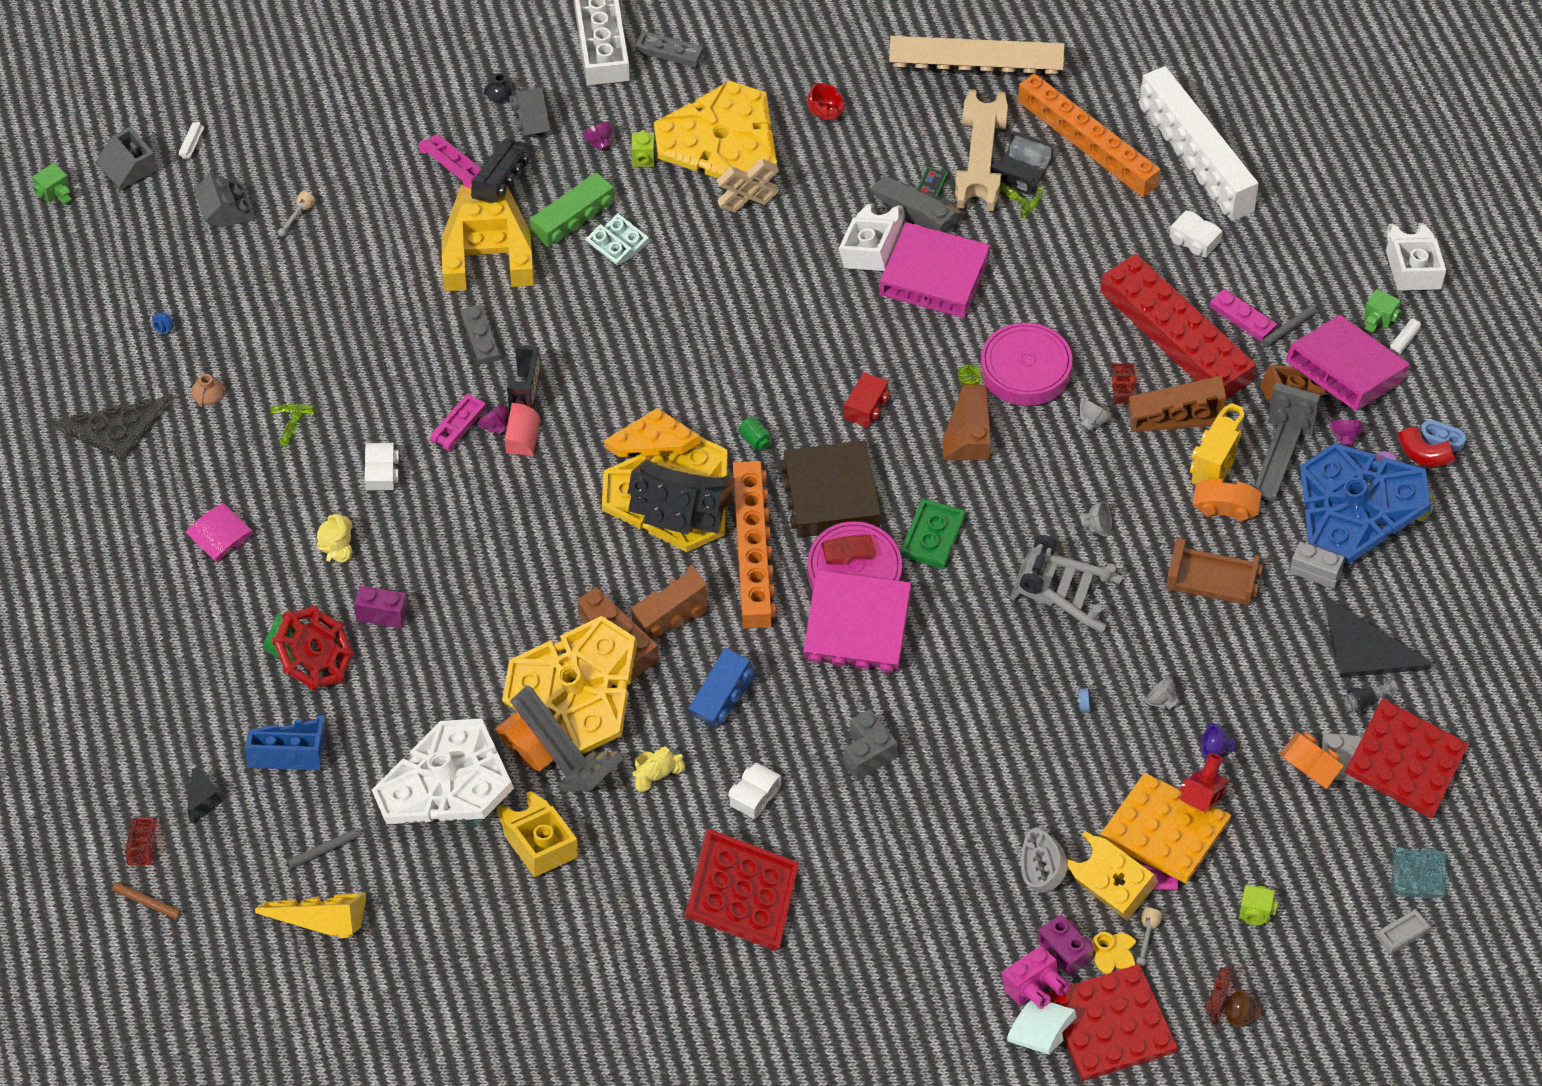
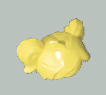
[317,514,353,563]
[632,746,685,792]

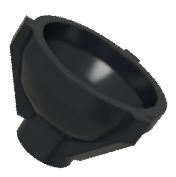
[484,73,516,103]

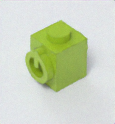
[631,130,655,167]
[1239,885,1278,926]

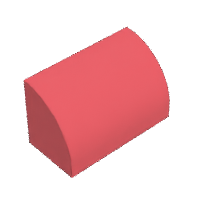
[505,403,540,456]

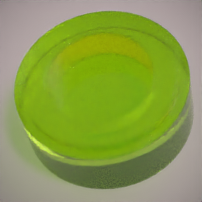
[958,364,981,386]

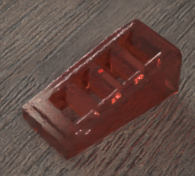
[125,818,157,865]

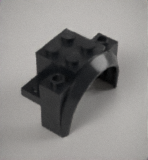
[627,456,735,535]

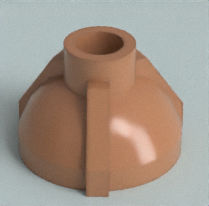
[192,374,226,407]

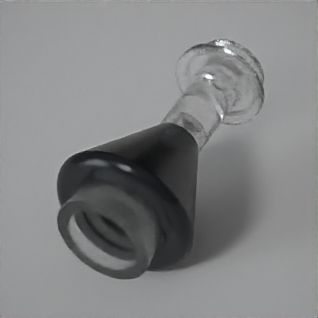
[1343,678,1398,714]

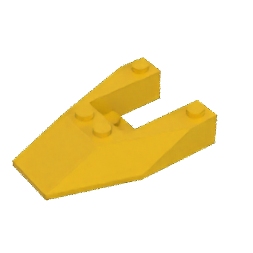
[442,185,534,291]

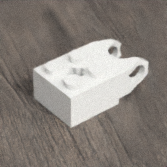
[839,204,905,271]
[1386,223,1446,290]

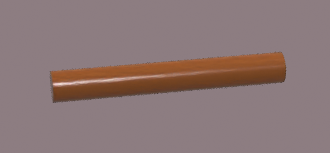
[112,882,181,920]

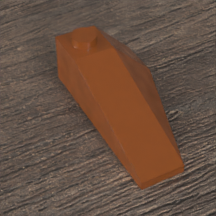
[1260,364,1331,401]
[942,384,990,461]

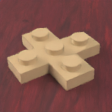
[717,158,779,213]

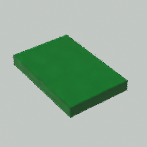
[900,498,966,569]

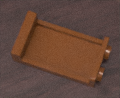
[1166,538,1263,606]

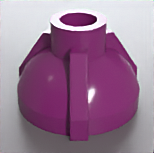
[582,121,614,151]
[477,403,508,435]
[1329,420,1364,446]

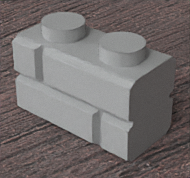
[1290,541,1345,588]

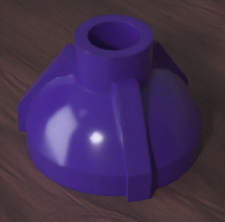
[1201,724,1235,759]

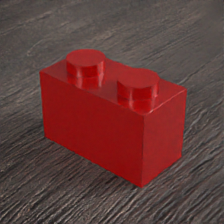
[844,372,890,428]

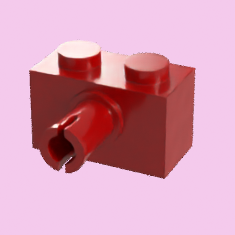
[1180,753,1229,813]

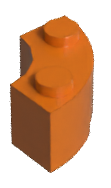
[1193,479,1262,522]
[494,713,553,771]
[1279,732,1344,789]

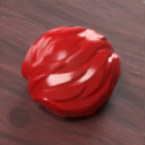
[807,83,845,120]

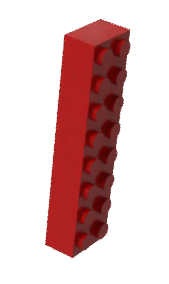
[1100,254,1256,399]

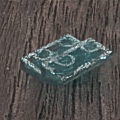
[1391,847,1446,898]

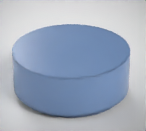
[1079,688,1090,713]

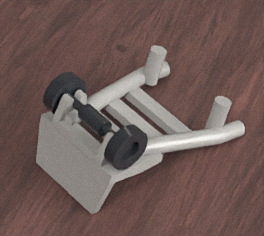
[1009,535,1123,632]

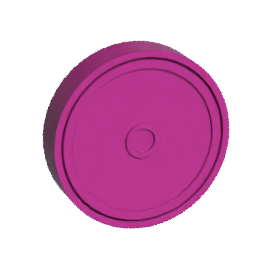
[980,323,1072,406]
[807,522,902,591]

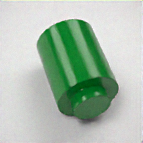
[738,416,773,452]

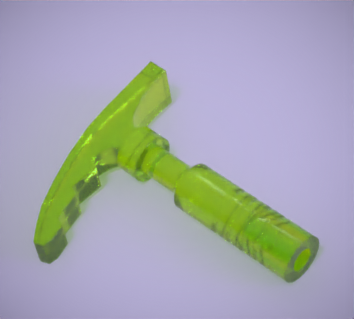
[1000,181,1042,219]
[270,404,315,446]

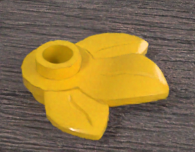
[1092,932,1136,974]

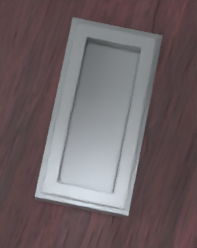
[1375,909,1431,955]

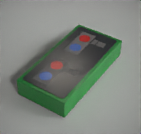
[917,167,948,196]

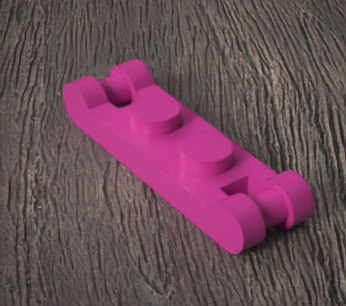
[418,134,481,189]

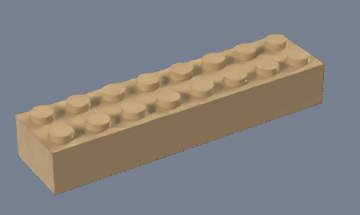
[889,36,1064,74]

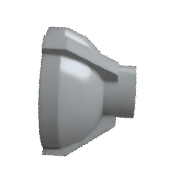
[1080,399,1112,431]
[1081,501,1112,536]
[1144,676,1179,710]

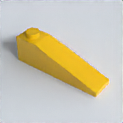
[255,893,366,938]

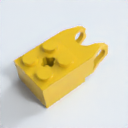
[1190,403,1244,485]
[496,791,577,877]
[1067,831,1158,921]

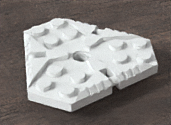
[372,718,514,824]

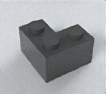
[509,86,550,136]
[843,709,898,781]

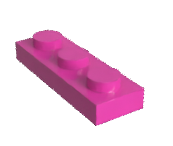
[1209,289,1277,342]

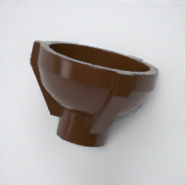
[1226,990,1261,1028]

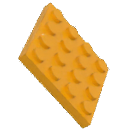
[1100,773,1231,884]

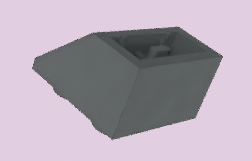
[96,126,157,190]
[194,173,255,228]

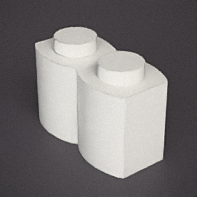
[1170,210,1222,257]
[365,443,399,490]
[728,762,781,819]

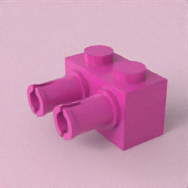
[1001,946,1070,1009]

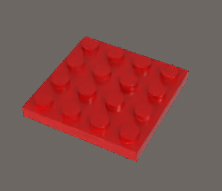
[1344,698,1469,819]
[684,829,799,951]
[1046,964,1178,1082]

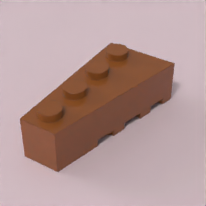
[1127,376,1226,432]
[578,587,658,681]

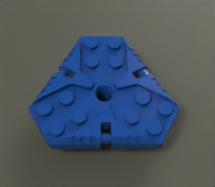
[1300,443,1431,564]

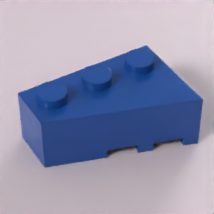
[688,648,758,728]
[245,715,326,770]

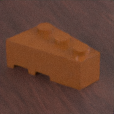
[631,564,707,639]

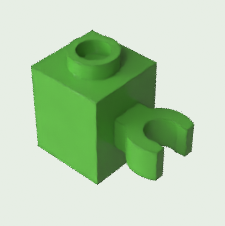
[32,163,72,204]
[1364,289,1401,333]

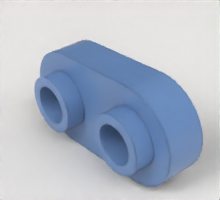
[1420,420,1466,452]

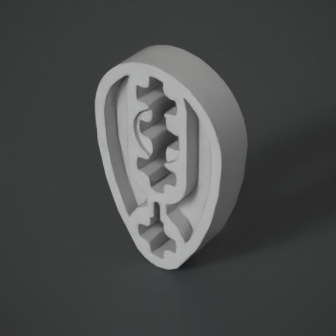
[1021,828,1068,893]

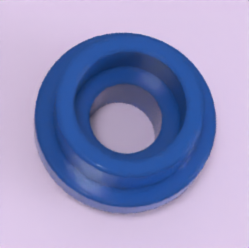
[152,312,173,334]

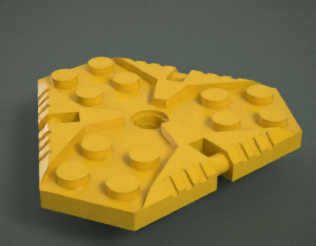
[654,81,777,178]
[602,437,727,552]
[502,616,637,754]

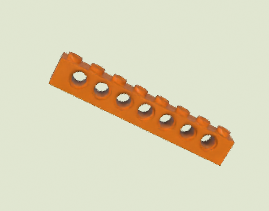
[1018,73,1160,198]
[733,461,776,629]

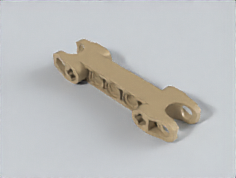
[955,89,1008,211]

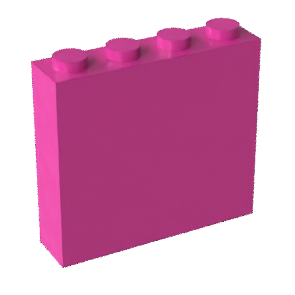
[879,222,990,318]
[1285,315,1410,411]
[803,570,911,673]

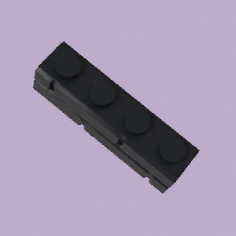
[471,138,530,204]

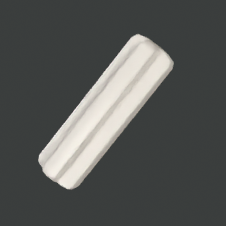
[179,122,204,160]
[1390,319,1421,355]

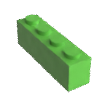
[530,172,614,248]

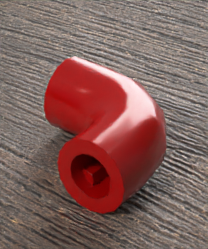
[1397,427,1456,468]

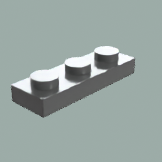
[635,31,703,67]
[460,304,500,366]

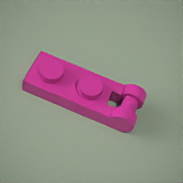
[430,393,486,452]

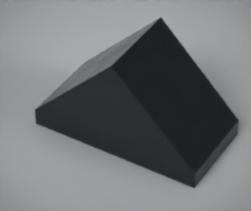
[187,769,222,823]

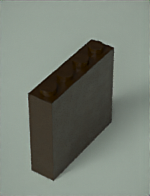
[780,440,881,538]

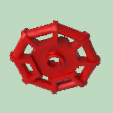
[272,605,354,691]

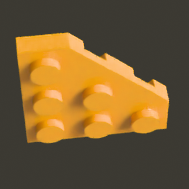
[604,408,701,457]

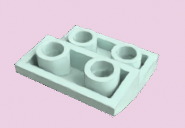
[585,213,650,266]
[1007,1000,1076,1054]

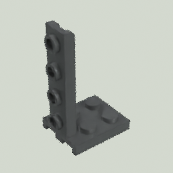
[1254,382,1320,502]
[509,686,624,792]

